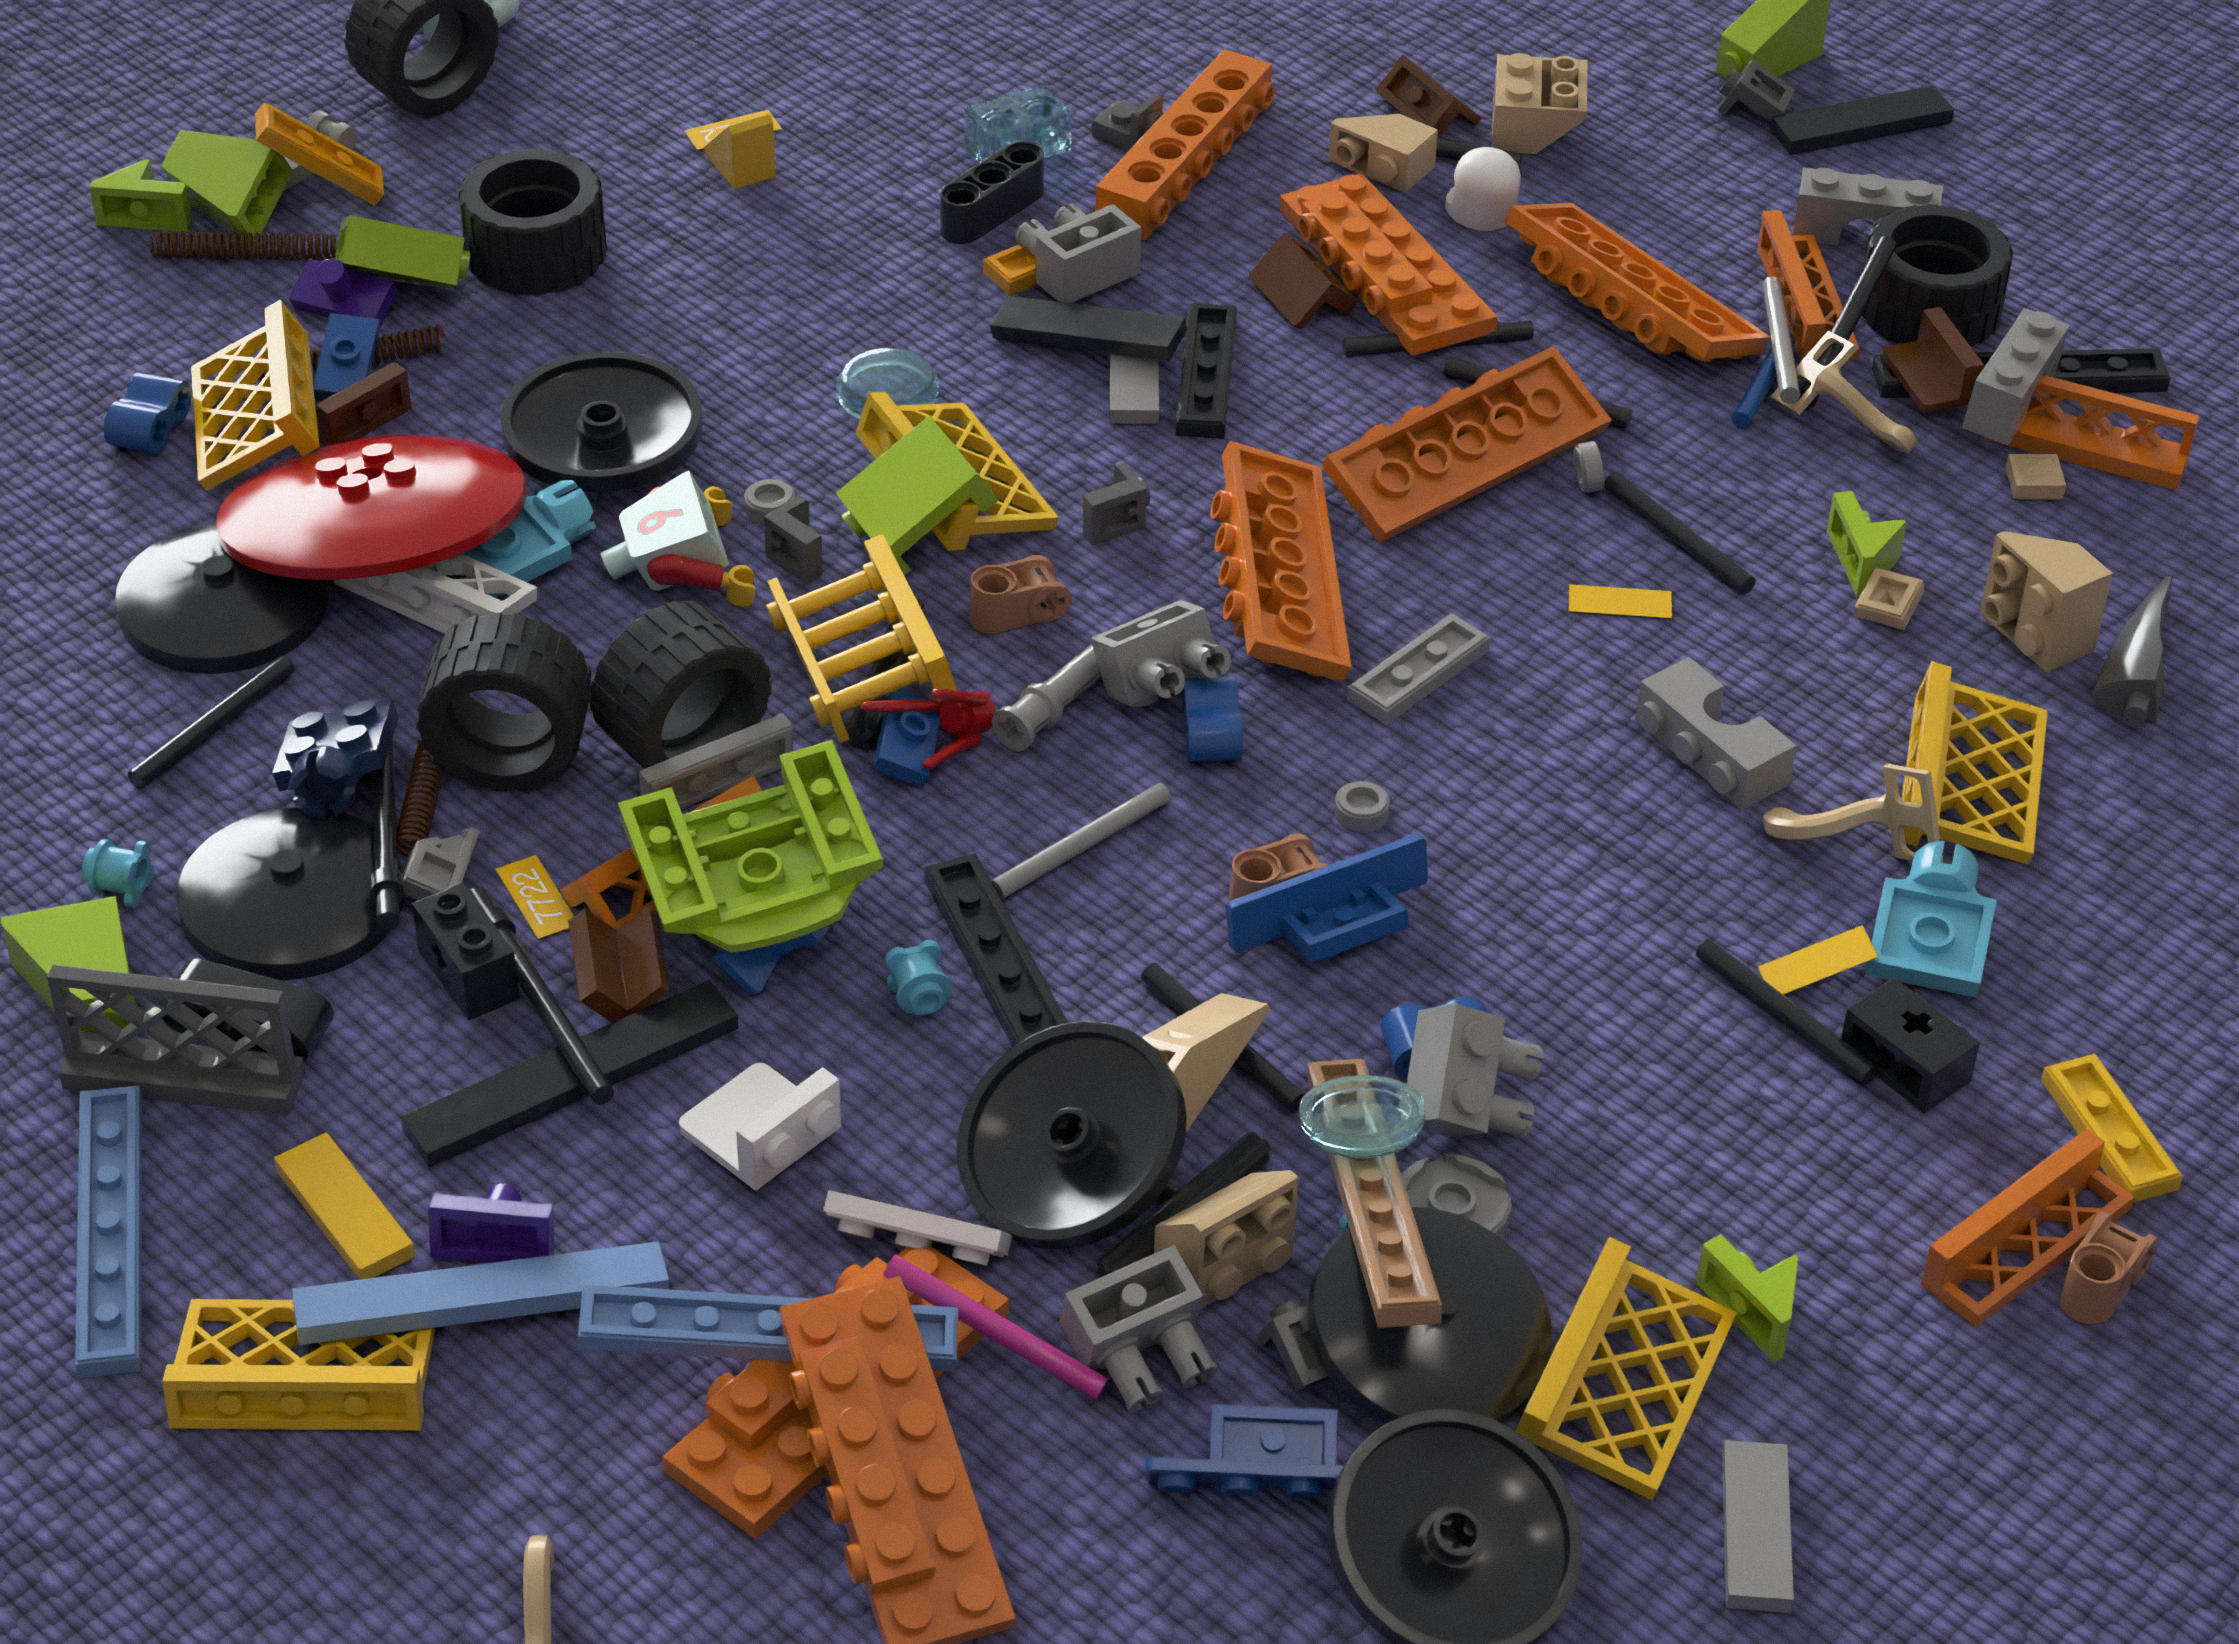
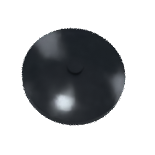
[501,352,703,492]
[115,523,328,674]
[176,807,404,980]
[957,1021,1187,1249]
[1308,1207,1552,1424]
[1326,1409,1583,1644]

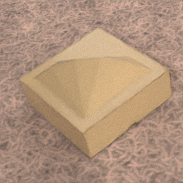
[2005,454,2066,500]
[1855,567,1925,630]

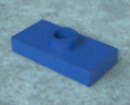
[313,313,380,401]
[873,688,940,788]

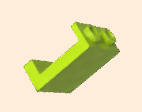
[836,415,999,576]

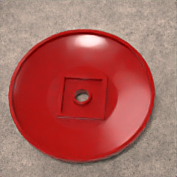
[216,435,526,580]

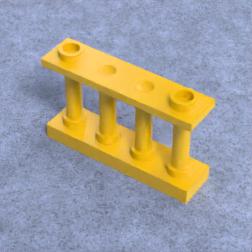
[766,534,957,743]

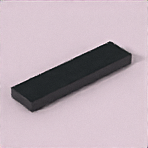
[1770,85,1954,155]
[990,296,1187,361]
[1175,303,1237,439]

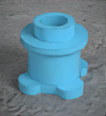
[82,839,154,908]
[885,940,953,1015]

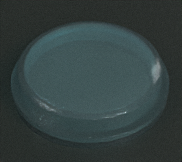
[836,347,939,419]
[1299,1075,1425,1159]

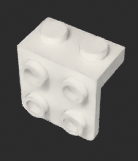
[679,1063,841,1191]

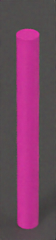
[883,1254,1108,1400]

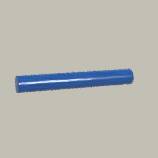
[1732,333,1796,428]

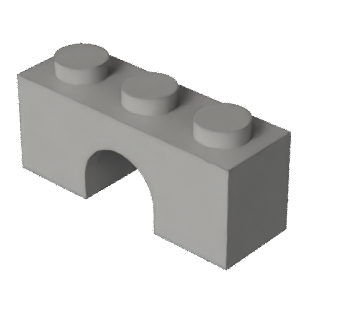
[1793,167,1943,246]
[1962,308,2070,445]
[1636,657,1797,810]

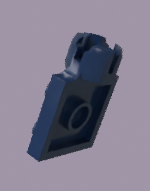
[272,699,399,819]

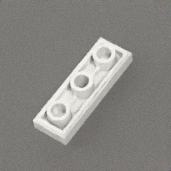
[823,1190,1012,1266]

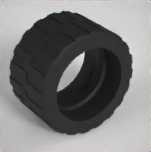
[344,0,499,116]
[458,149,607,295]
[1862,204,2013,347]
[589,600,772,769]
[416,612,592,792]

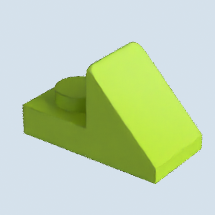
[89,159,193,232]
[1827,491,1907,597]
[1695,1234,1798,1362]

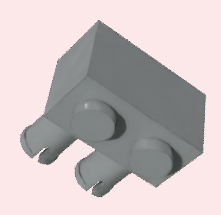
[1015,203,1142,303]
[1090,600,1231,707]
[1400,1004,1543,1138]
[1059,1245,1218,1414]

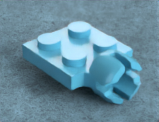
[459,480,596,598]
[1865,841,1997,998]

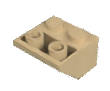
[1491,53,1588,154]
[1980,531,2113,672]
[1154,1170,1299,1309]

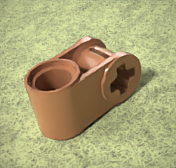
[968,555,1072,635]
[1228,833,1329,902]
[2060,1210,2159,1324]

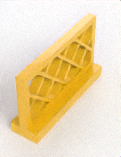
[191,300,319,491]
[855,392,1059,551]
[1901,661,2048,865]
[1516,1236,1737,1501]
[162,1299,436,1431]

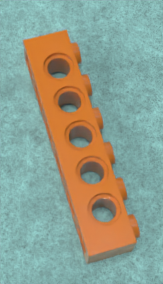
[1095,49,1275,241]

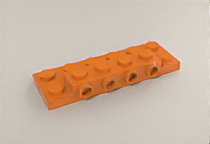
[1280,173,1498,356]
[1505,203,1771,362]
[1322,346,1612,544]
[1210,441,1352,682]
[662,1245,1009,1539]
[779,1276,1016,1644]

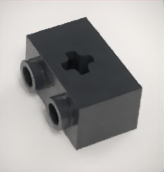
[412,883,520,1021]
[1841,977,1980,1114]

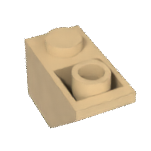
[1329,114,1438,193]

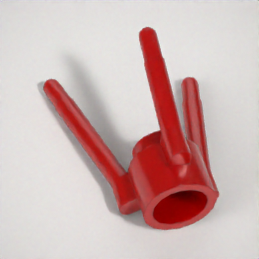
[861,689,996,770]

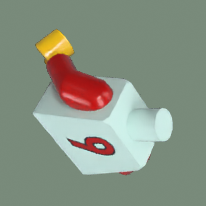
[601,470,756,607]

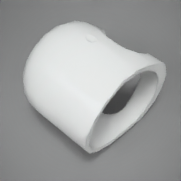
[1445,147,1521,231]

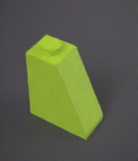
[1716,0,1830,78]
[161,130,293,245]
[335,215,470,289]
[1,896,136,1033]

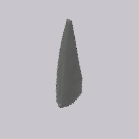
[2092,575,2172,724]

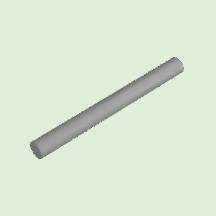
[1762,276,1800,404]
[991,783,1171,900]

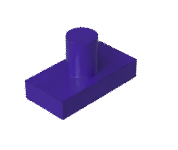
[289,259,398,328]
[428,1184,554,1263]

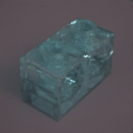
[964,85,1071,163]

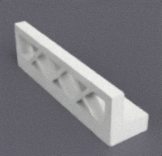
[334,554,537,634]

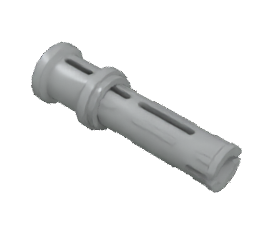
[992,643,1101,752]

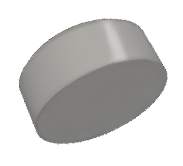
[1573,441,1604,493]
[744,479,795,525]
[1334,781,1390,833]

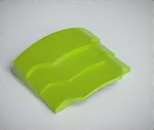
[618,740,884,953]

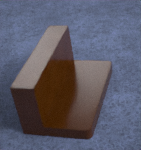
[1375,54,1482,137]
[1249,233,1359,329]
[1882,307,1984,413]
[316,362,412,446]
[568,907,669,1023]

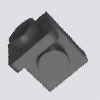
[1717,59,1795,122]
[1092,93,1163,150]
[1083,462,1150,545]
[764,496,822,584]
[1258,1298,1331,1393]

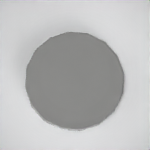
[1401,1155,1512,1239]

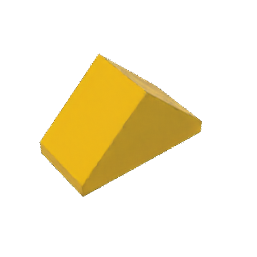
[704,114,776,189]

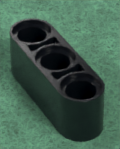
[940,141,1044,244]
[161,959,334,1063]

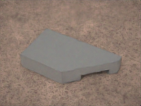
[403,827,480,901]

